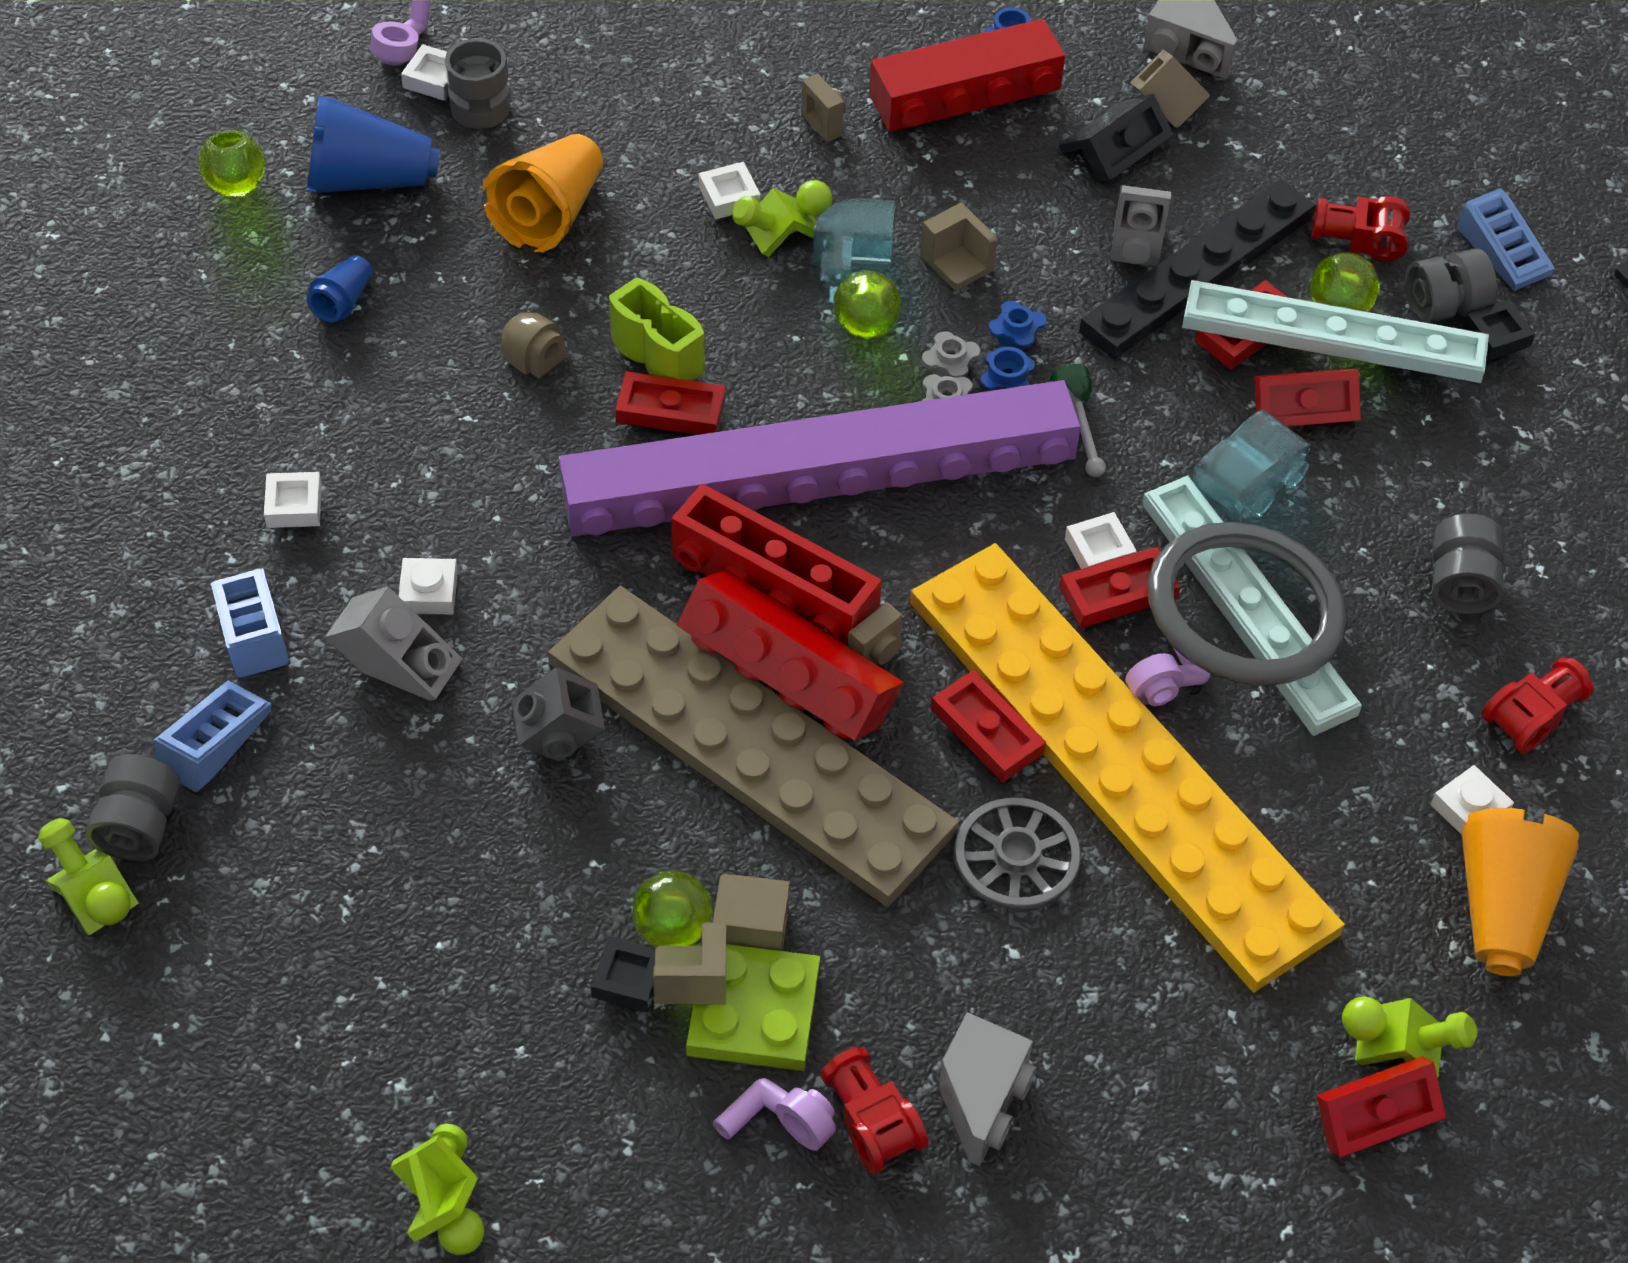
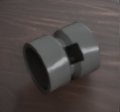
[445,38,511,129]
[1405,248,1497,324]
[1432,514,1504,614]
[85,754,180,861]

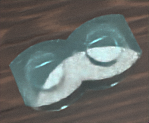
[1193,409,1311,523]

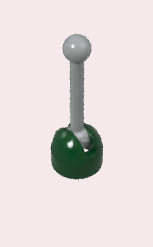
[1050,364,1106,478]

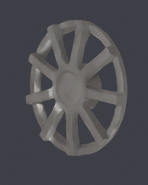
[954,797,1081,913]

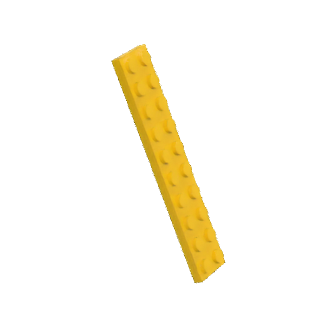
[910,543,1345,993]

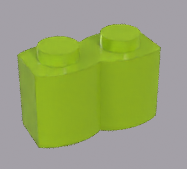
[609,278,705,381]

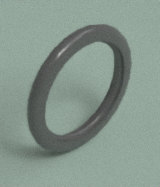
[1147,522,1347,686]

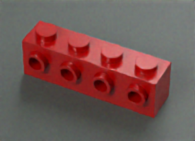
[869,19,1065,132]
[671,483,882,646]
[676,570,904,741]

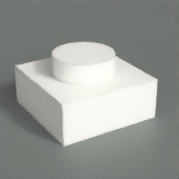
[401,44,449,101]
[699,162,761,220]
[264,472,322,528]
[1065,512,1137,569]
[399,558,458,615]
[1430,765,1514,835]

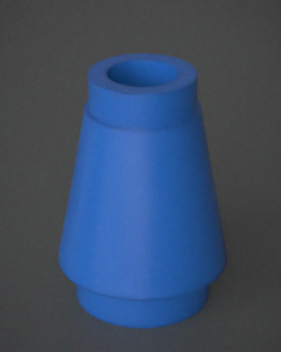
[307,255,373,322]

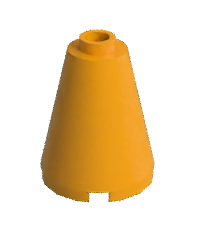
[482,134,603,252]
[1461,808,1579,976]

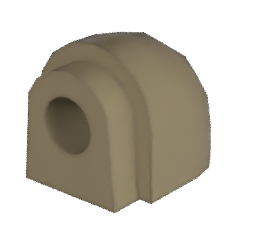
[501,312,567,379]

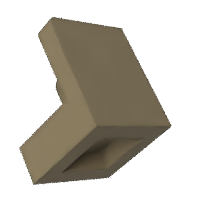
[1130,49,1210,127]
[920,202,997,290]
[713,874,790,951]
[653,923,726,1004]

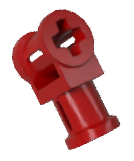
[1311,197,1410,261]
[1481,657,1594,755]
[820,1047,929,1175]

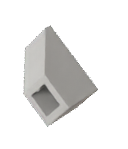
[1143,0,1237,79]
[1110,185,1171,266]
[325,587,463,701]
[939,1012,1037,1166]

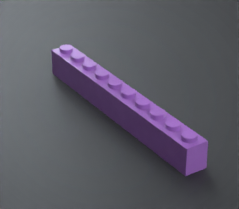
[559,380,1081,537]

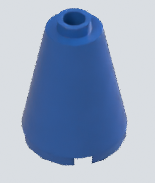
[306,96,440,193]

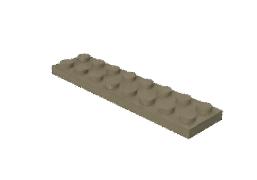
[548,585,959,908]

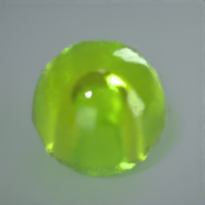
[198,130,266,197]
[1310,252,1380,312]
[833,270,902,339]
[633,870,713,948]

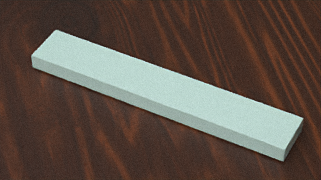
[1182,280,1489,383]
[1142,476,1362,736]

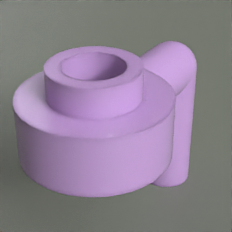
[370,0,431,66]
[1125,648,1210,706]
[713,1078,836,1151]

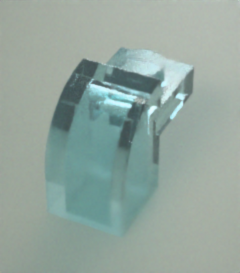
[813,198,895,303]

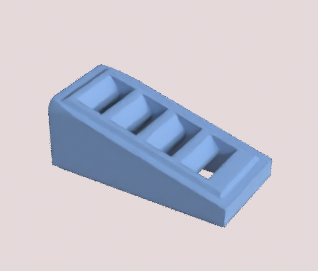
[1457,188,1555,291]
[211,568,289,678]
[154,680,271,792]

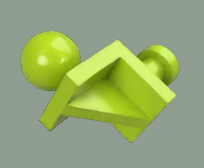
[732,180,832,257]
[38,818,139,935]
[1342,996,1477,1078]
[390,1124,484,1255]

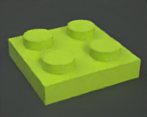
[686,944,820,1071]

